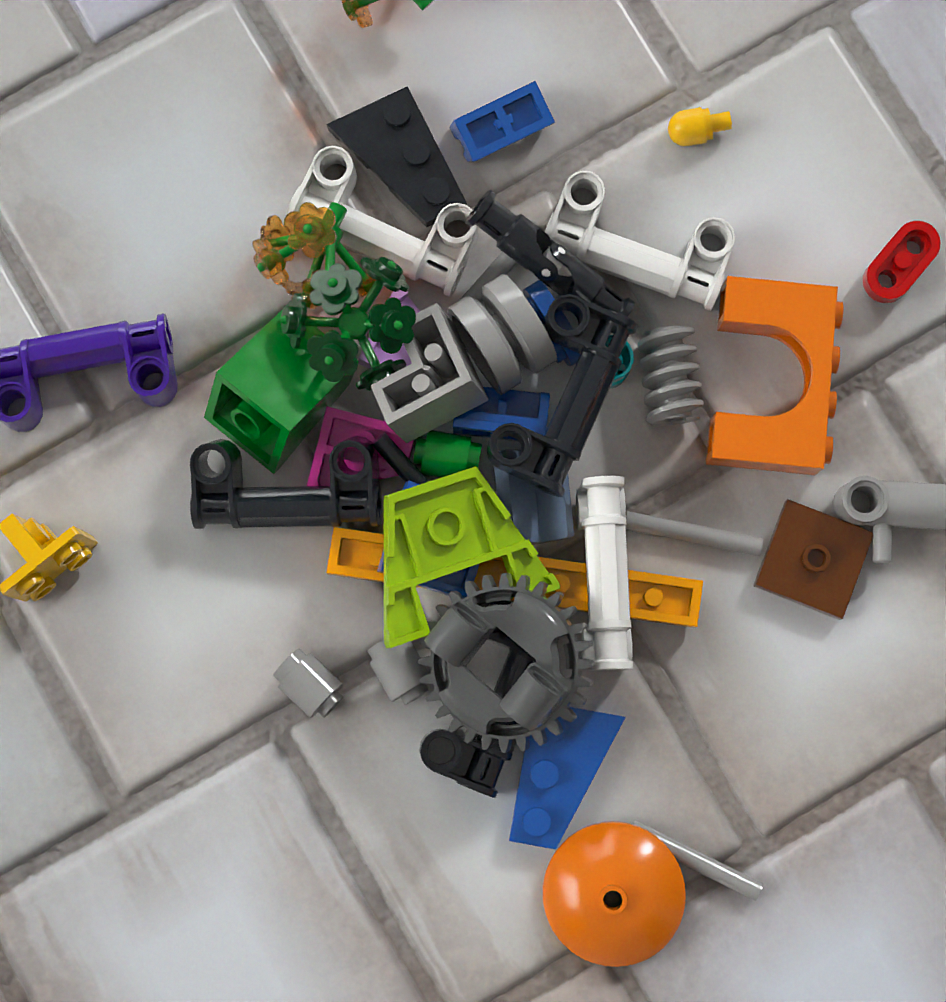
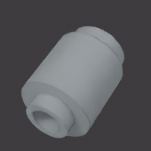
[368,639,430,705]
[273,649,343,718]

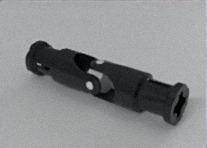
[465,190,635,333]

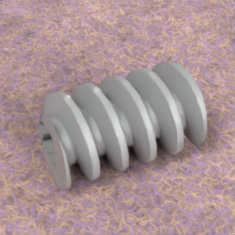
[637,326,704,426]

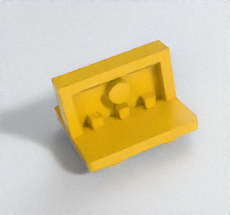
[0,513,98,602]

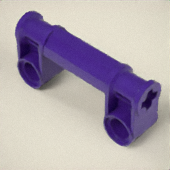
[0,313,178,432]

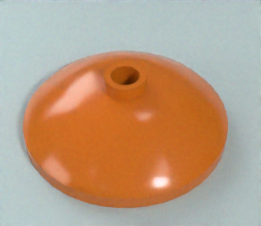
[543,821,686,967]

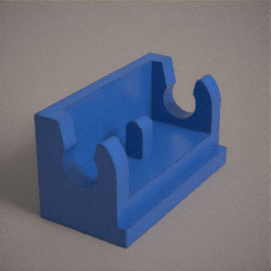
[449,81,555,163]
[453,387,550,442]

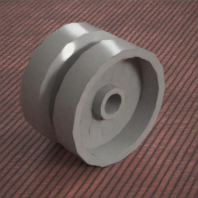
[447,274,557,395]

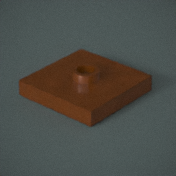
[753,499,873,620]

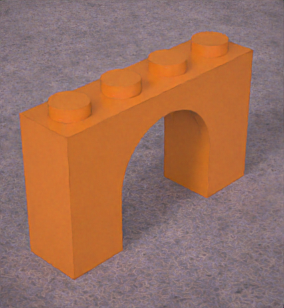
[706,276,844,475]

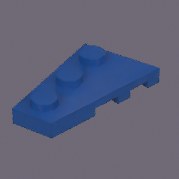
[509,707,626,850]

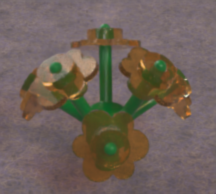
[252,202,376,309]

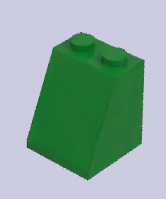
[204,305,359,474]

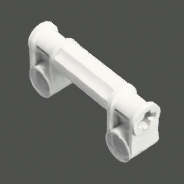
[286,146,478,297]
[545,171,735,312]
[576,476,634,671]

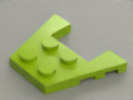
[384,467,560,648]

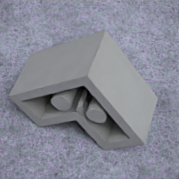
[371,303,489,443]

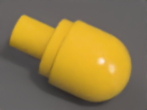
[668,107,732,146]

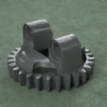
[418,573,595,753]

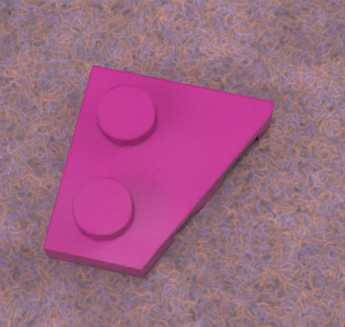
[307,406,415,486]

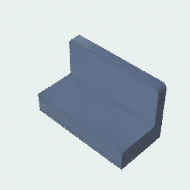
[494,449,574,545]

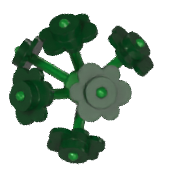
[280,257,416,391]

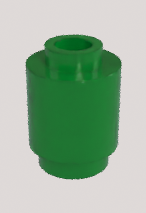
[413,430,482,478]

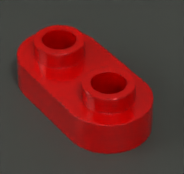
[863,221,941,303]

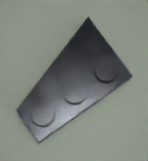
[327,86,467,227]

